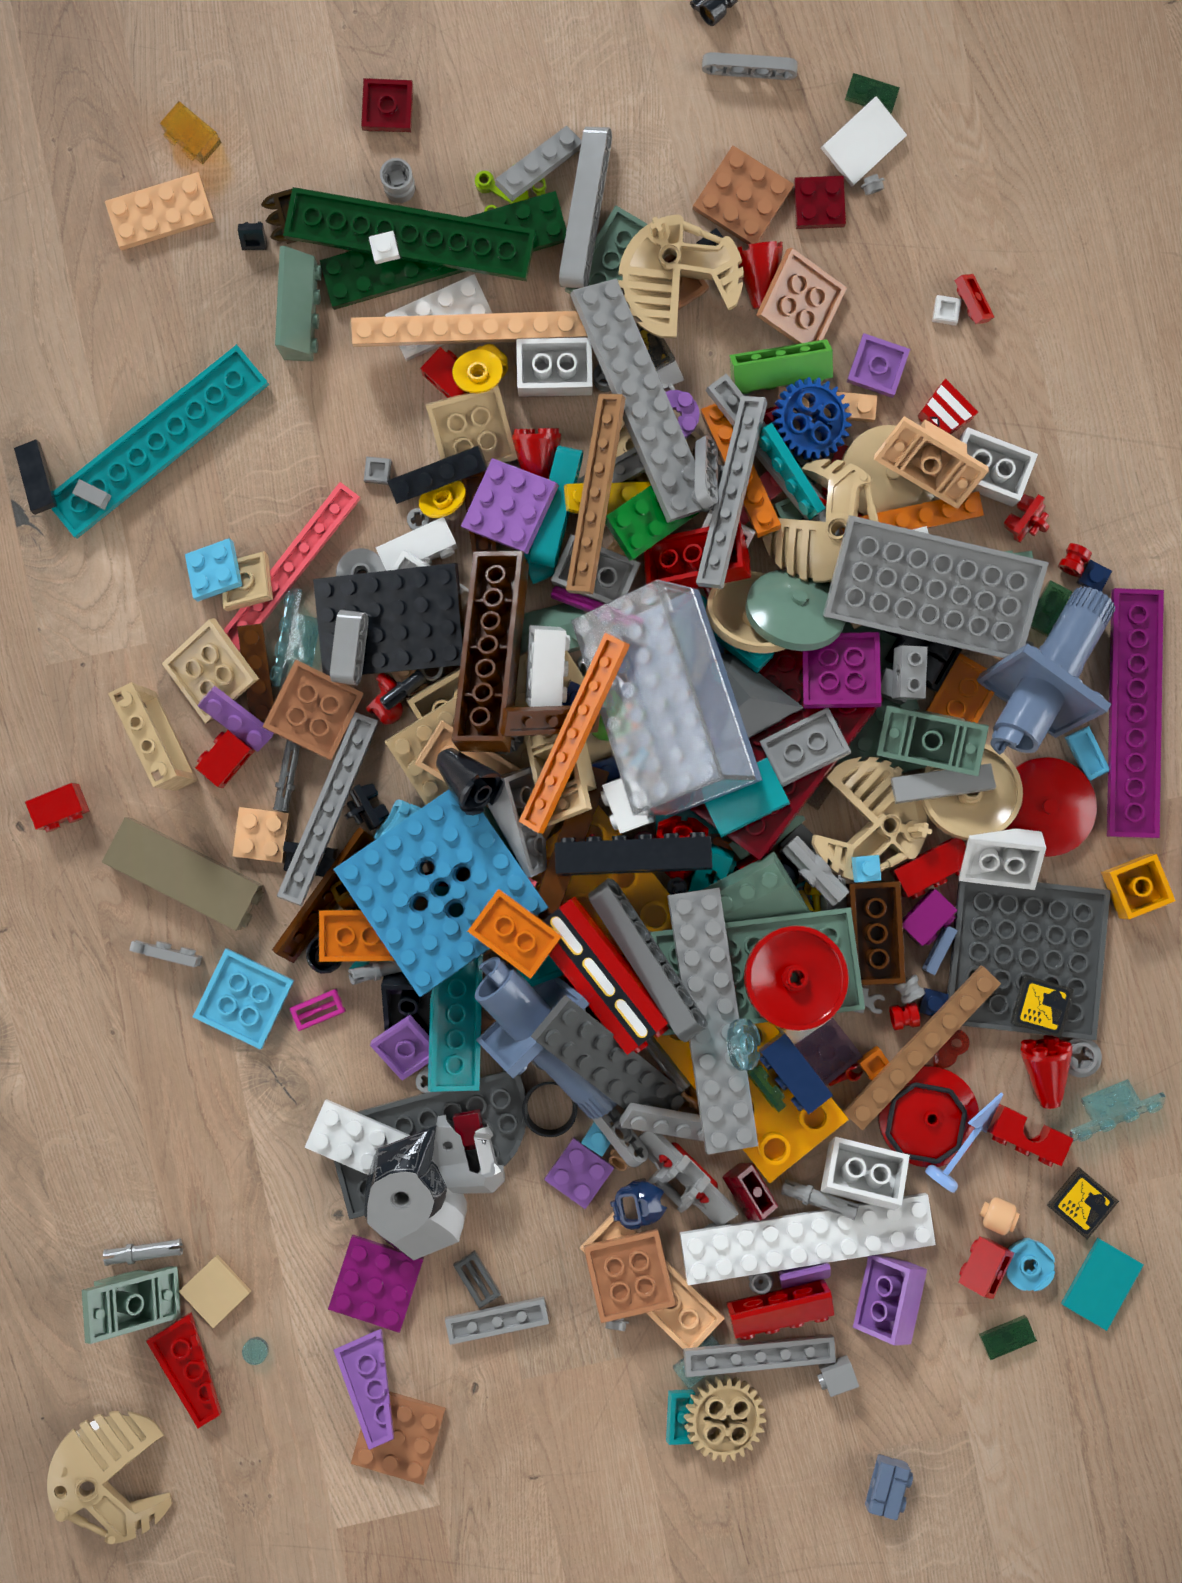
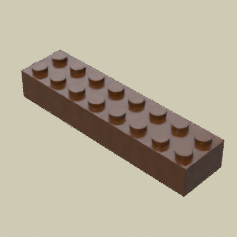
[452,551,529,752]

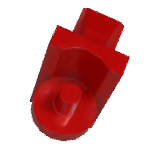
[1004,494,1049,543]

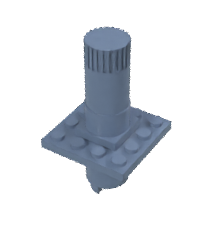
[977,587,1115,755]
[475,957,617,1119]

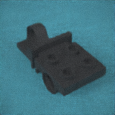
[882,630,962,692]

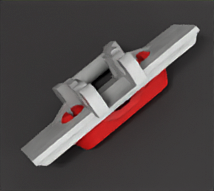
[638,1131,739,1226]

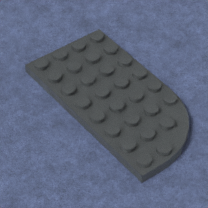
[334,1071,528,1220]

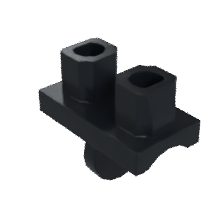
[344,783,389,831]

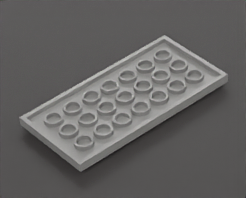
[823,515,1049,658]

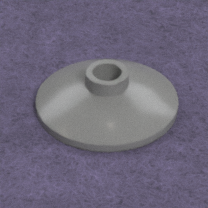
[336,548,386,576]

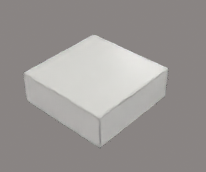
[932,295,962,325]

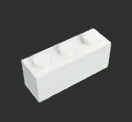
[376,517,458,571]

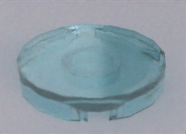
[726,1018,761,1071]

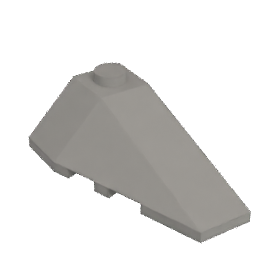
[488,767,547,878]

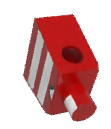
[918,378,978,435]

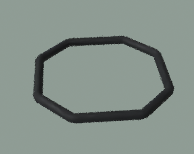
[885,1082,967,1164]

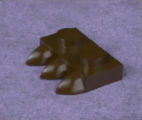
[261,189,297,244]

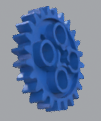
[772,377,852,460]

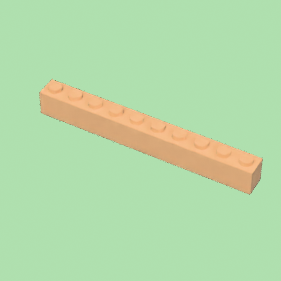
[351,311,588,347]

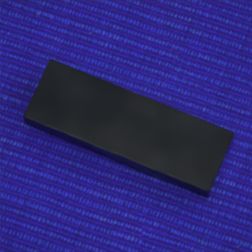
[14,439,57,515]

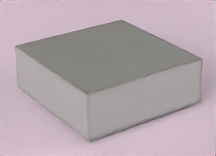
[364,456,392,485]

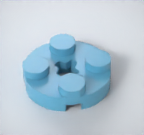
[1005,1238,1055,1291]

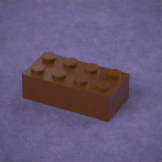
[846,881,906,985]

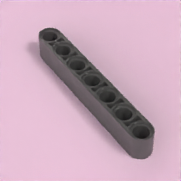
[588,878,707,1042]

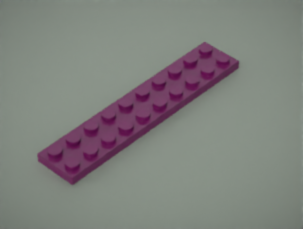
[1107,588,1164,838]

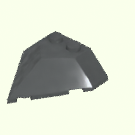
[720,653,804,738]

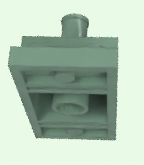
[877,705,989,776]
[82,1266,181,1344]

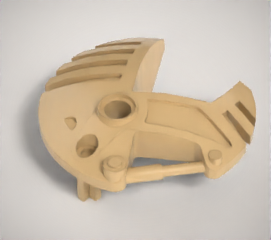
[618,215,743,339]
[762,459,879,583]
[812,757,932,883]
[47,1411,172,1544]

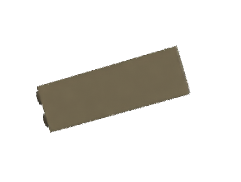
[102,817,264,931]

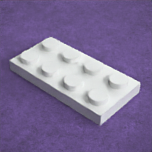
[385,274,492,362]
[305,1099,410,1175]

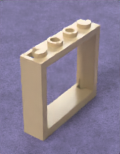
[108,682,198,791]

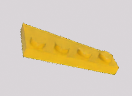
[564,482,651,515]

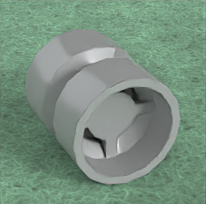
[380,158,415,203]

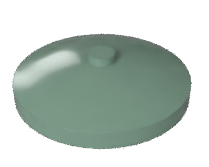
[745,569,845,651]

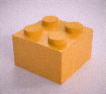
[1101,854,1176,920]

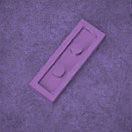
[198,686,274,752]

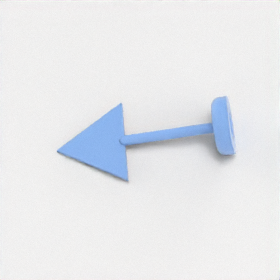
[925,1093,1003,1193]

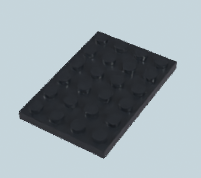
[313,563,464,676]

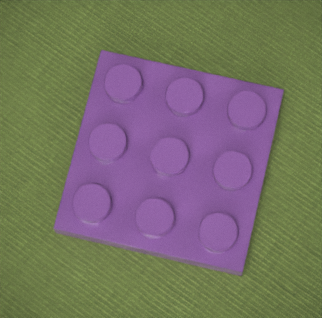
[461,458,559,554]

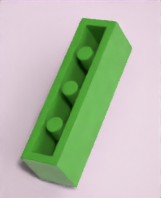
[729,339,833,394]

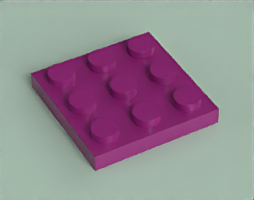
[803,632,881,708]
[328,1235,424,1333]

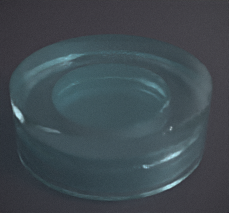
[242,1337,269,1365]

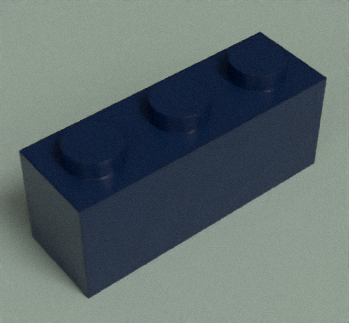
[758,1031,833,1114]

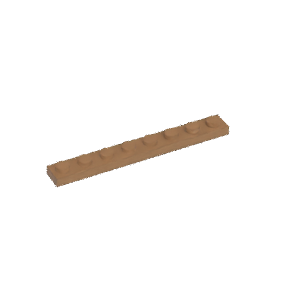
[566,394,626,594]
[843,965,1001,1131]

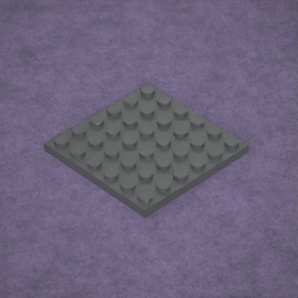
[947,880,1111,1040]

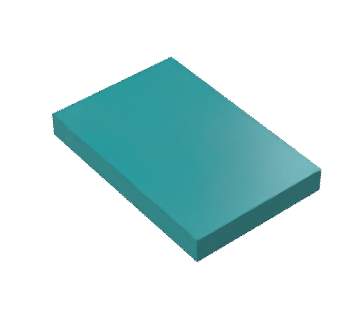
[702,758,790,837]
[1061,1237,1144,1331]

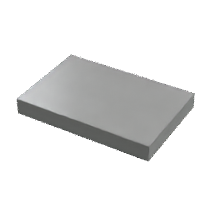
[759,708,851,787]

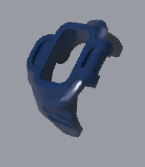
[610,1178,667,1230]

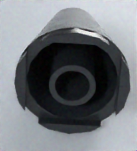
[436,748,504,816]

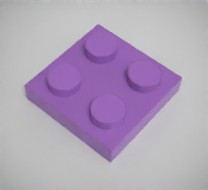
[846,333,910,398]
[370,1015,429,1080]
[544,1137,614,1209]

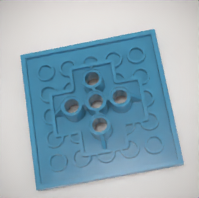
[334,789,549,997]

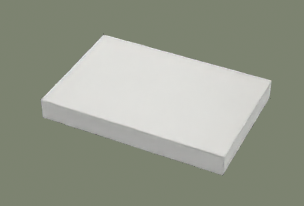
[821,96,907,187]

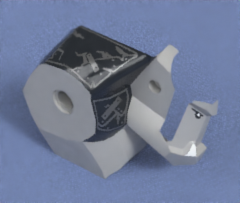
[364,1115,505,1260]

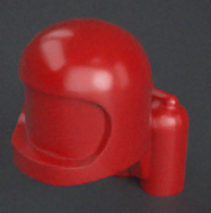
[366,673,403,725]

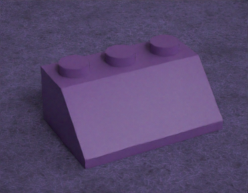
[853,1254,927,1346]

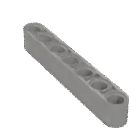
[559,127,612,288]

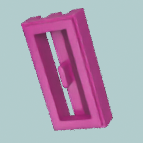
[289,988,346,1031]

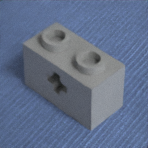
[892,645,928,700]

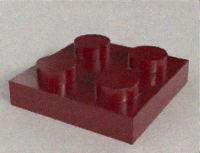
[361,78,413,133]
[794,176,846,229]

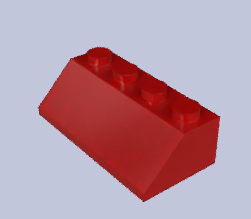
[644,521,751,597]
[726,1279,834,1340]

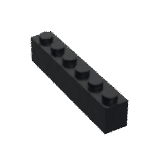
[555,832,712,876]

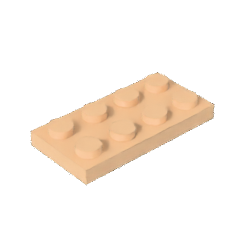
[105,172,215,251]

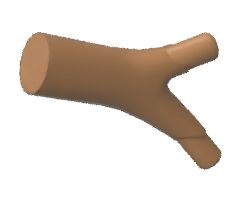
[681,1085,700,1113]

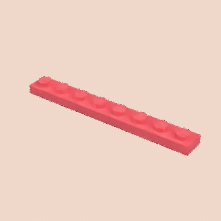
[224,482,361,652]

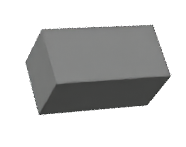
[72,479,111,510]

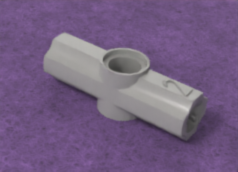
[781,835,849,906]

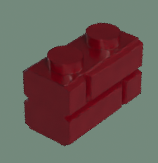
[722,1163,778,1221]

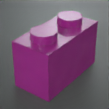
[902,889,957,946]

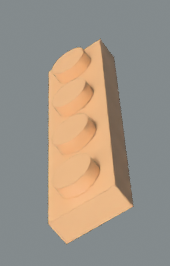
[777,386,877,422]

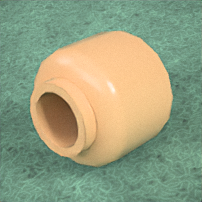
[979,1197,1020,1235]

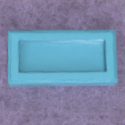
[1064,726,1109,781]

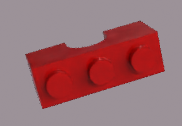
[987,1104,1074,1167]

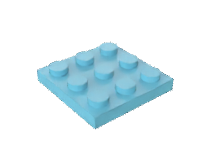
[193,948,295,1049]

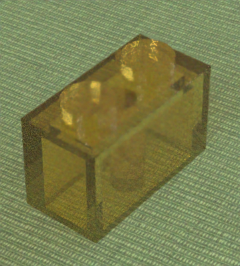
[160,101,222,164]

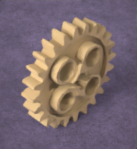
[684,1375,766,1462]

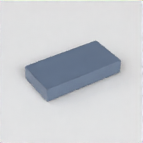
[922,926,958,975]

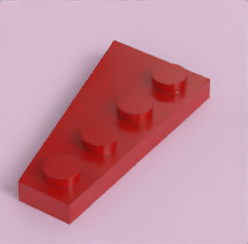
[146,1312,222,1429]

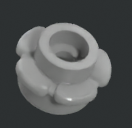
[861,174,885,195]
[749,1272,773,1294]
[605,1318,629,1331]

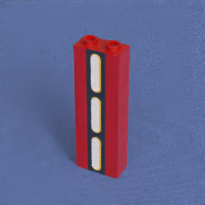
[543,896,669,1055]

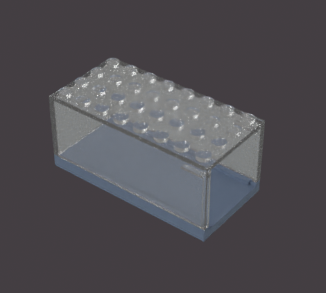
[571,580,762,816]

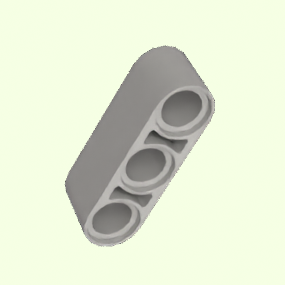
[330,610,368,686]

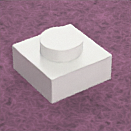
[369,231,400,264]

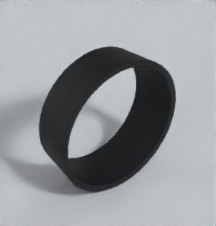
[522,1082,578,1138]

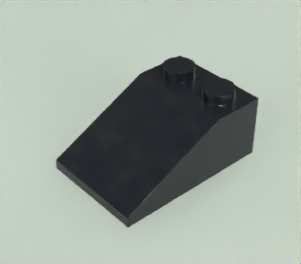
[381,972,432,1035]

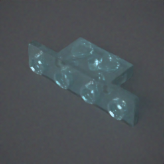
[270,588,318,687]
[1070,1079,1166,1142]

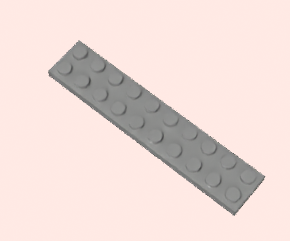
[570,279,714,523]
[667,888,758,1155]

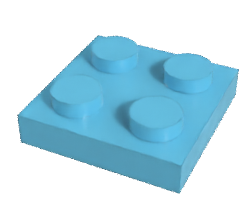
[185,538,243,602]

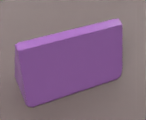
[778,1263,831,1289]

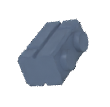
[865,1454,913,1520]

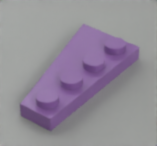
[333,1329,394,1450]

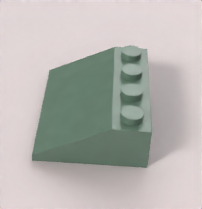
[702,852,810,923]

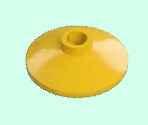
[453,349,503,394]
[419,480,466,518]

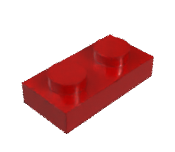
[954,274,995,324]

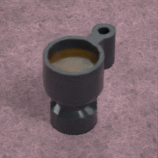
[690,0,738,26]

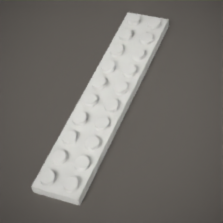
[680,1193,936,1285]

